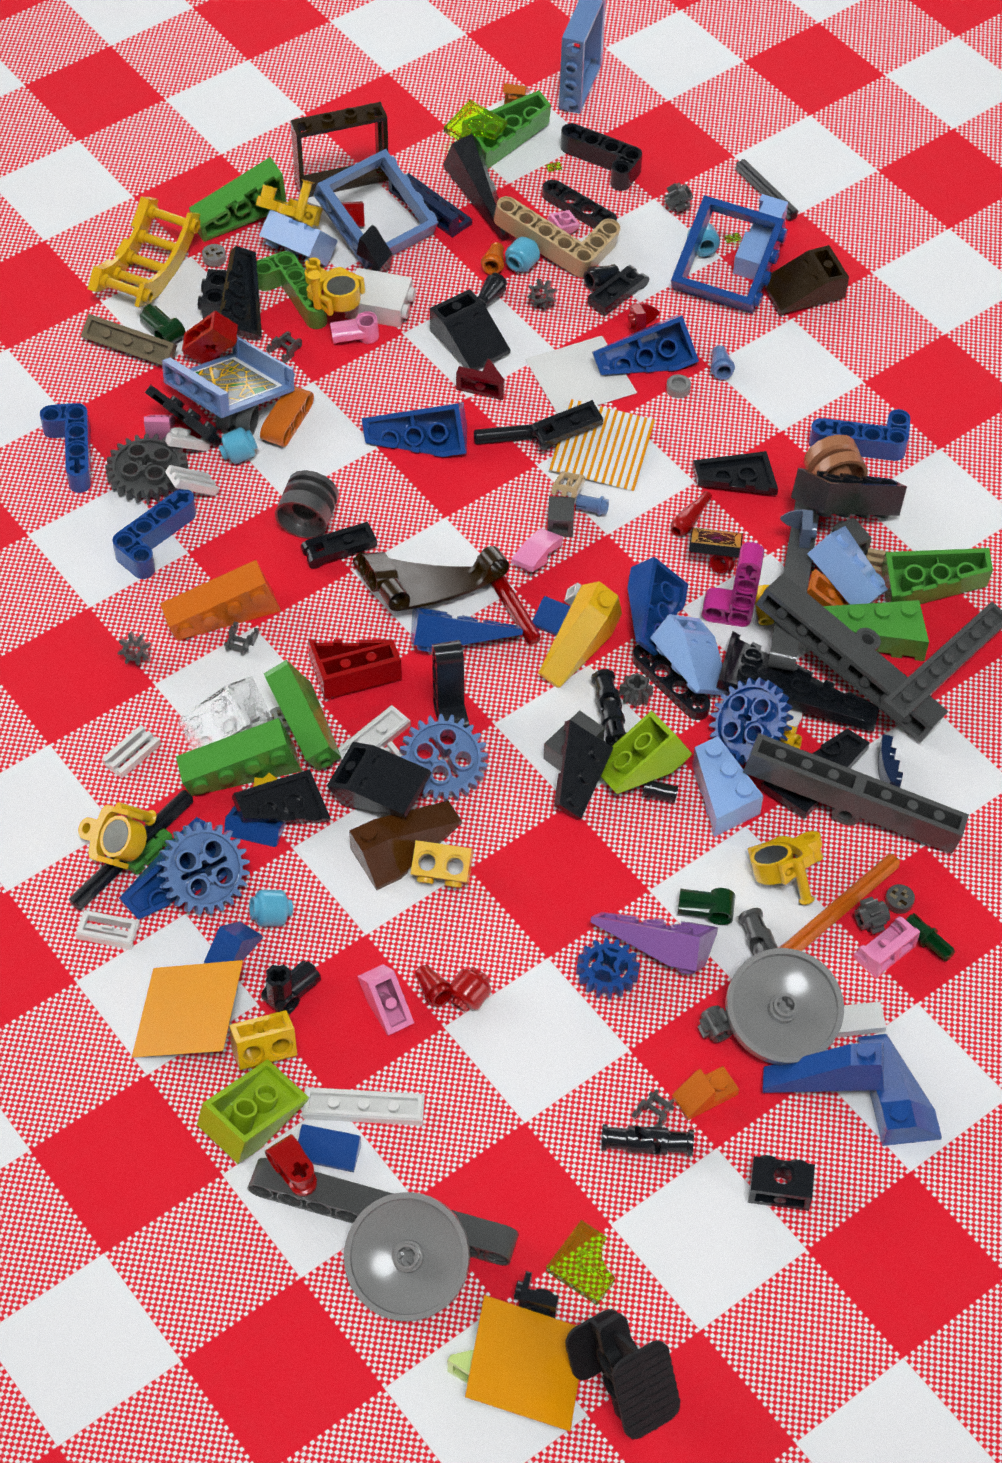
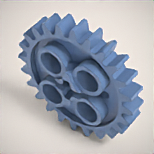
[399,714,488,802]
[157,822,250,915]

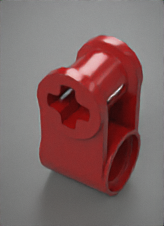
[265,1134,317,1196]

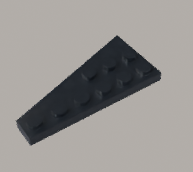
[716,631,879,732]

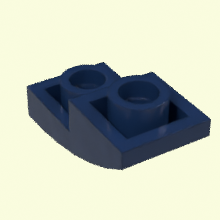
[878,734,903,788]

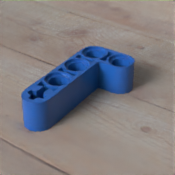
[40,403,92,493]
[809,409,911,461]
[112,489,196,579]

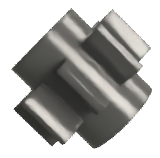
[664,182,693,212]
[527,279,558,309]
[118,631,152,666]
[619,673,653,707]
[855,897,890,934]
[697,1006,733,1043]

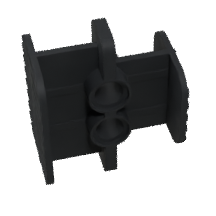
[565,1309,680,1439]

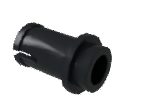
[642,780,678,803]

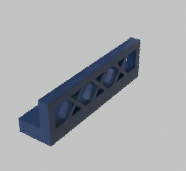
[388,173,472,237]

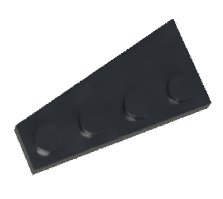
[219,246,262,340]
[760,728,870,818]

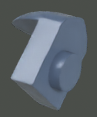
[780,509,817,549]

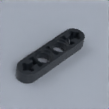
[542,180,617,229]
[632,644,710,720]

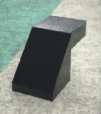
[356,225,393,273]

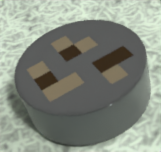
[885,884,915,914]

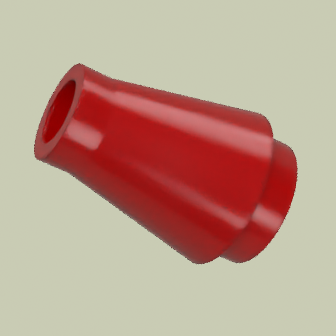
[415,964,452,1007]

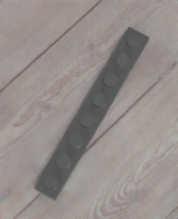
[879,602,1002,724]

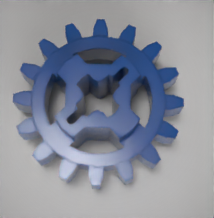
[576,938,640,999]

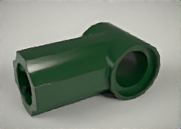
[139,304,186,343]
[677,888,735,925]

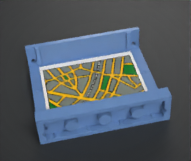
[162,336,295,418]

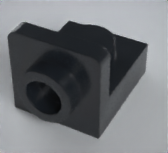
[514,1271,559,1319]

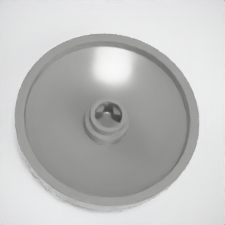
[725,948,844,1065]
[344,1192,470,1321]

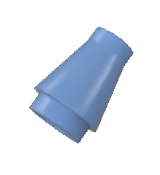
[711,345,735,380]

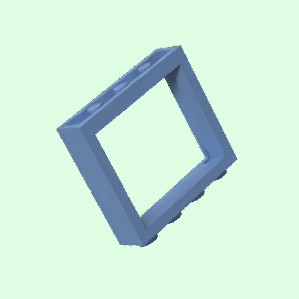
[559,0,606,114]
[313,149,438,269]

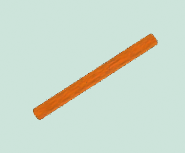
[780,854,900,951]

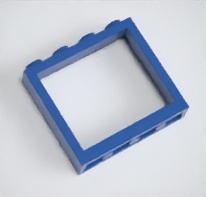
[671,195,788,314]

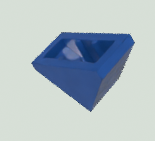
[204,921,263,963]

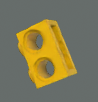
[410,840,474,888]
[229,1010,297,1070]

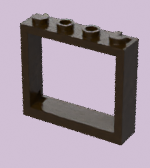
[290,102,388,197]

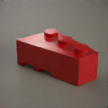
[308,639,402,699]

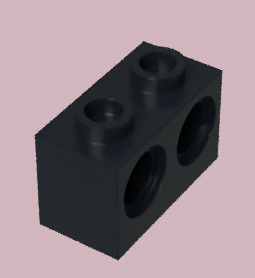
[198,269,227,319]

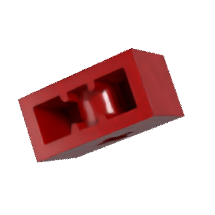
[182,310,238,364]

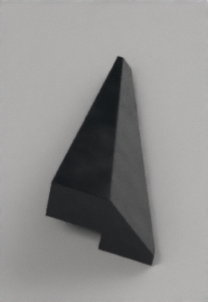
[443,134,510,241]

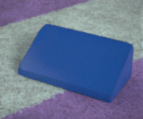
[533,596,571,636]
[224,806,286,847]
[298,1124,361,1172]

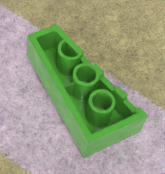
[461,90,551,169]
[189,157,287,242]
[881,548,993,604]
[823,600,929,661]
[176,718,302,796]

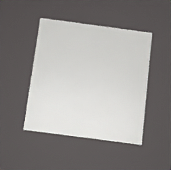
[525,336,637,414]

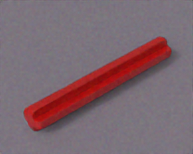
[491,576,541,645]

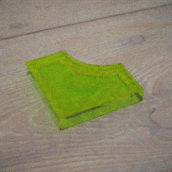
[444,99,508,140]
[546,1220,615,1306]

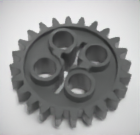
[105,433,189,503]

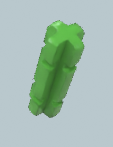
[127,829,173,875]

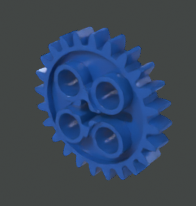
[709,678,794,765]

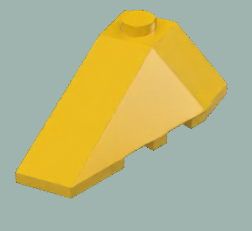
[538,581,622,688]

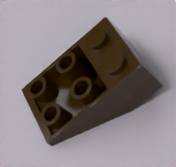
[764,245,849,315]

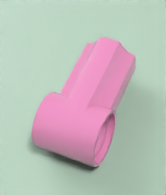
[330,311,379,344]

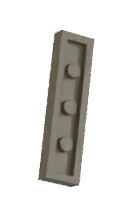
[81,314,177,365]

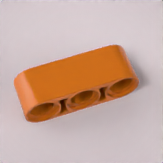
[260,386,314,447]

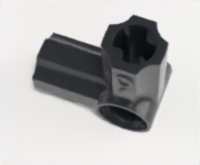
[261,960,321,1015]

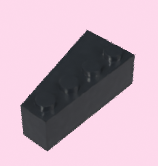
[791,468,907,519]

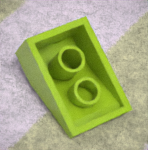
[601,710,692,794]
[197,1059,309,1164]

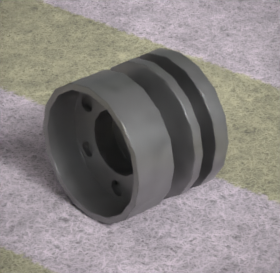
[275,470,339,539]

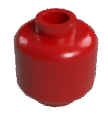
[449,967,491,1012]

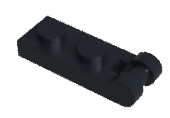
[587,265,649,315]
[530,400,604,450]
[301,522,377,569]

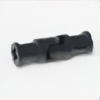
[591,669,626,746]
[601,1124,694,1156]

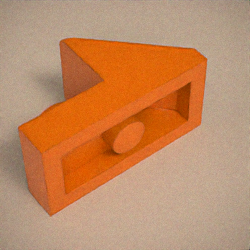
[503,83,531,105]
[807,569,850,606]
[672,1066,739,1121]

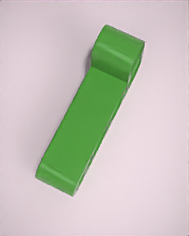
[257,251,328,329]

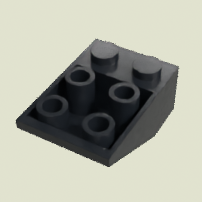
[430,289,511,370]
[327,742,432,818]

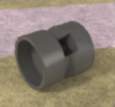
[216,405,259,435]

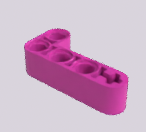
[702,542,764,627]

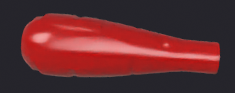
[670,491,712,536]

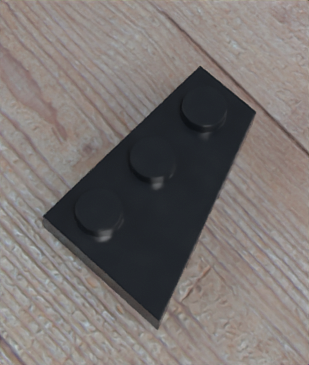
[145,385,222,448]
[692,451,778,495]
[554,720,613,820]
[232,769,331,822]

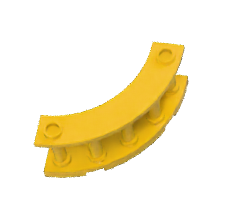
[87,196,200,307]

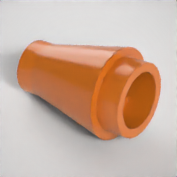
[481,242,504,275]

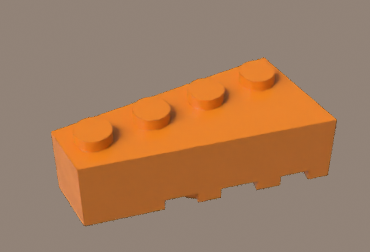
[160,560,281,641]

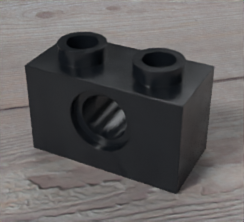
[748,1155,815,1211]

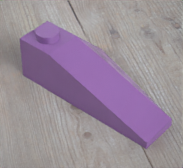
[591,912,718,974]

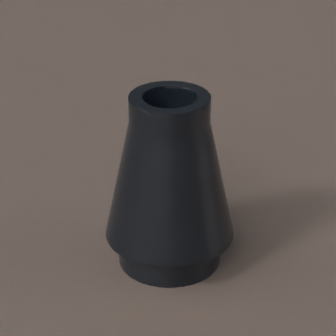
[583,264,619,290]
[478,273,507,308]

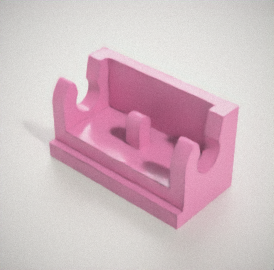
[853,916,920,978]

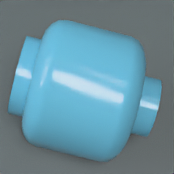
[687,223,720,257]
[505,237,540,272]
[219,427,258,464]
[249,890,293,927]

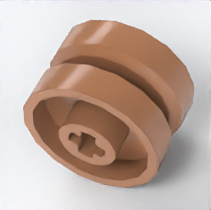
[803,434,868,478]

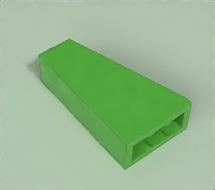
[264,660,341,771]

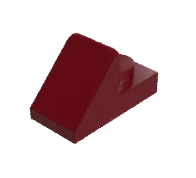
[456,359,505,400]

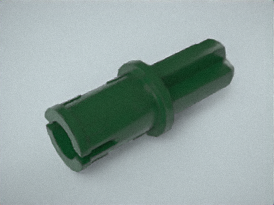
[906,913,955,961]

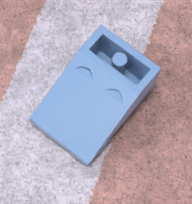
[650,614,730,695]

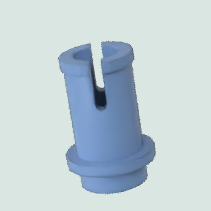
[576,494,609,516]

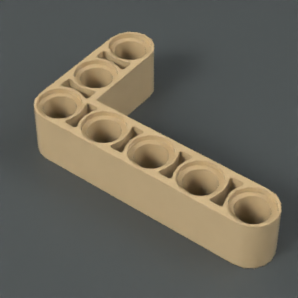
[494,196,620,277]

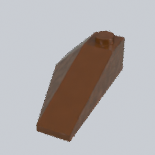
[349,801,462,891]

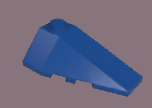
[592,315,699,375]
[361,402,467,457]
[627,557,688,656]
[411,608,523,652]
[119,817,227,919]
[857,1034,942,1146]
[763,1043,884,1093]

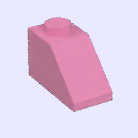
[357,964,414,1035]

